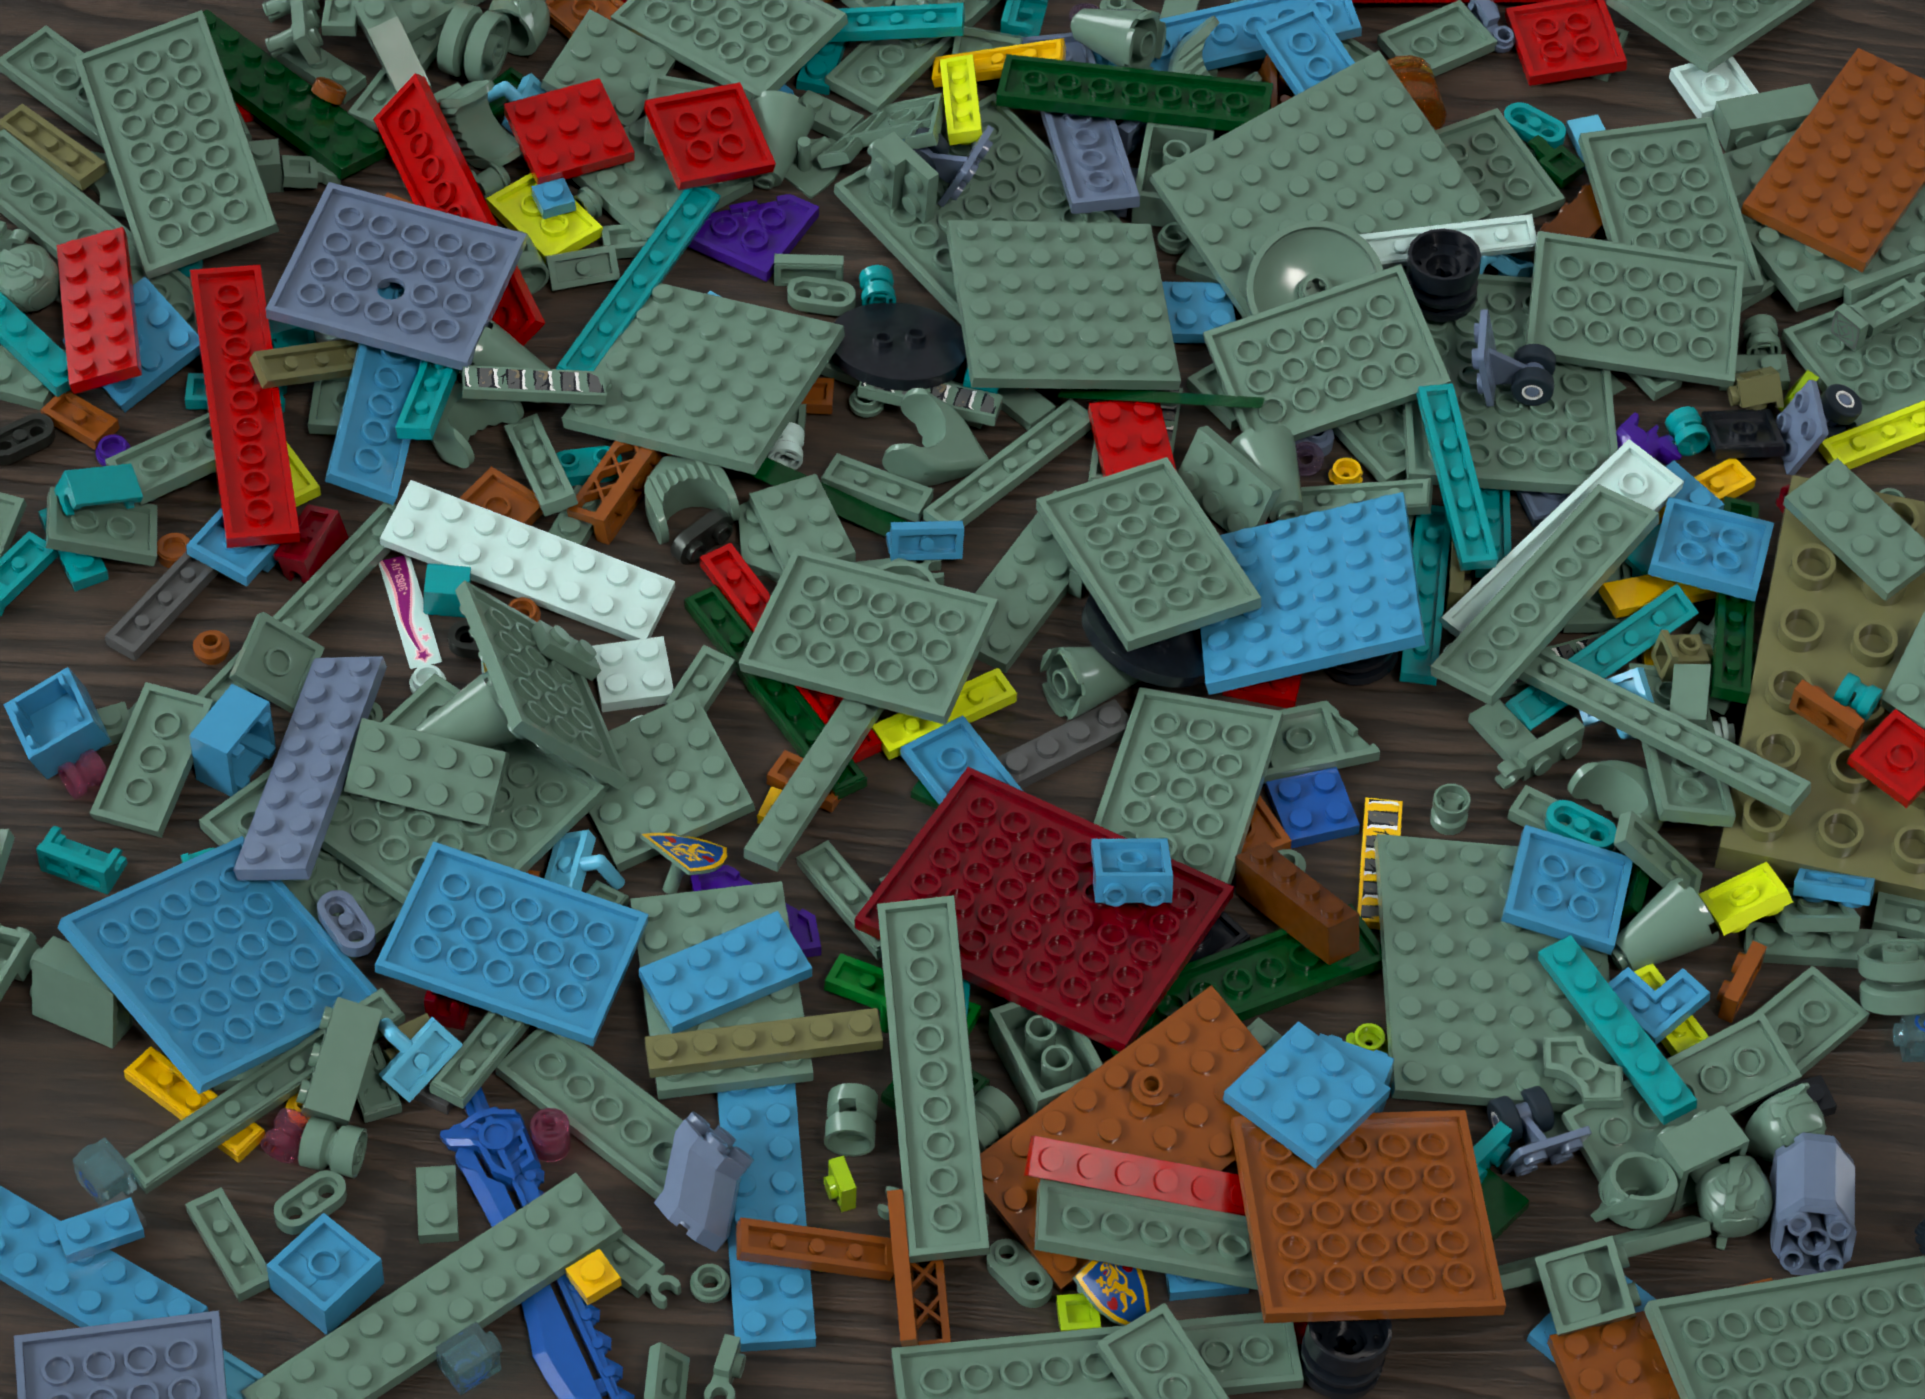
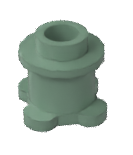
[471,163,511,201]

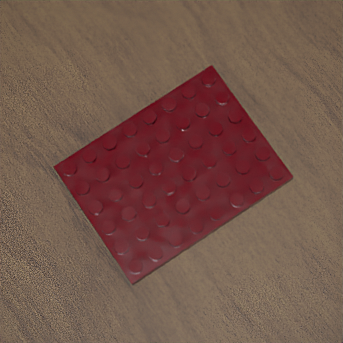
[854,767,1234,1052]

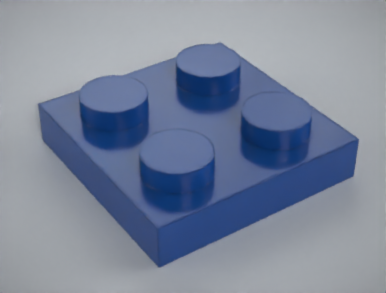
[1265,767,1360,848]

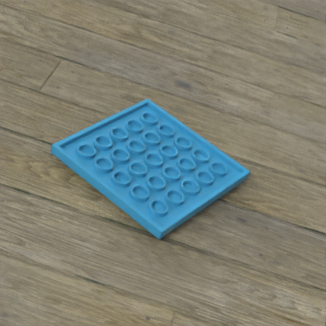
[1201,492,1426,695]
[58,836,377,1094]

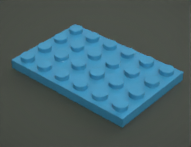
[375,841,649,1046]

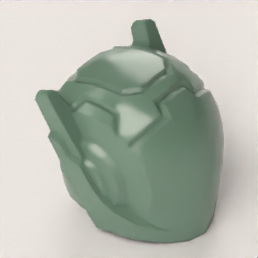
[488,0,550,56]
[0,244,62,313]
[1744,1082,1827,1163]
[1590,1152,1678,1230]
[1695,1155,1773,1250]

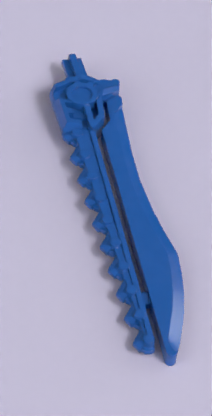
[440,1087,635,1399]

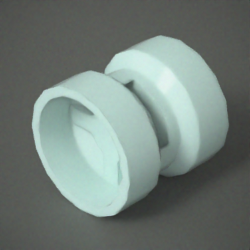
[768,422,805,470]

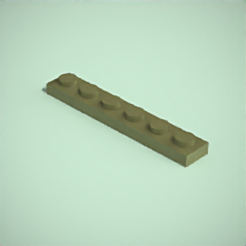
[645,1008,883,1078]

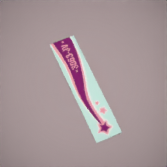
[379,555,442,669]

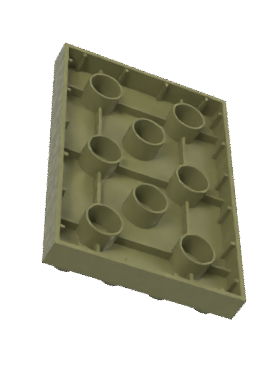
[1714,475,1925,902]

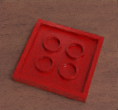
[1505,0,1627,86]
[504,78,635,185]
[644,82,776,190]

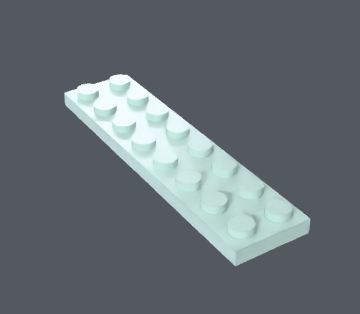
[1441,439,1684,638]
[380,480,675,641]

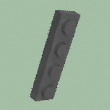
[105,551,220,661]
[997,699,1130,789]

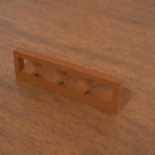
[566,441,672,545]
[887,1189,951,1347]

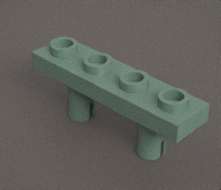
[262,0,323,66]

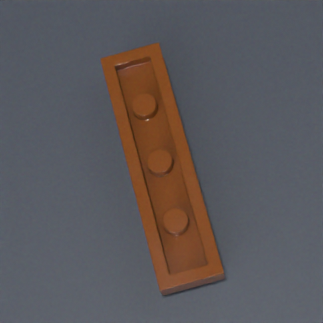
[736,1217,894,1281]

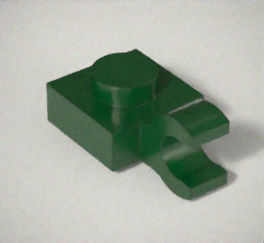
[1528,135,1585,189]

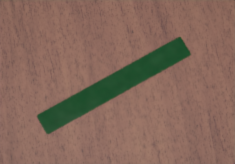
[1058,389,1265,408]
[745,457,907,537]

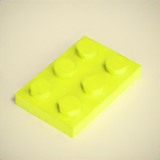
[486,173,603,266]

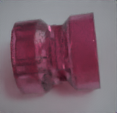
[58,749,107,799]
[260,1108,309,1164]
[530,1108,571,1162]

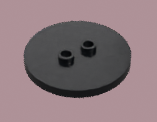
[831,302,967,391]
[1082,594,1205,688]

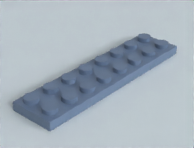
[1022,32,1140,214]
[234,656,387,880]

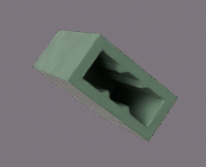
[30,936,133,1049]

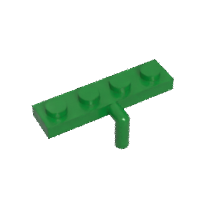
[824,953,981,1037]

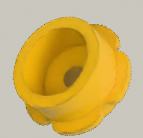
[1328,458,1363,485]

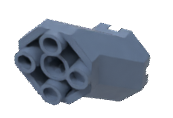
[654,1111,754,1252]
[1770,1132,1857,1276]

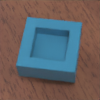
[531,177,576,219]

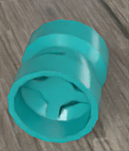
[859,265,896,306]
[1665,406,1710,456]
[1833,672,1883,723]

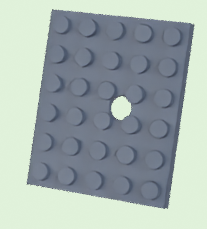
[265,182,527,370]
[14,1310,227,1399]

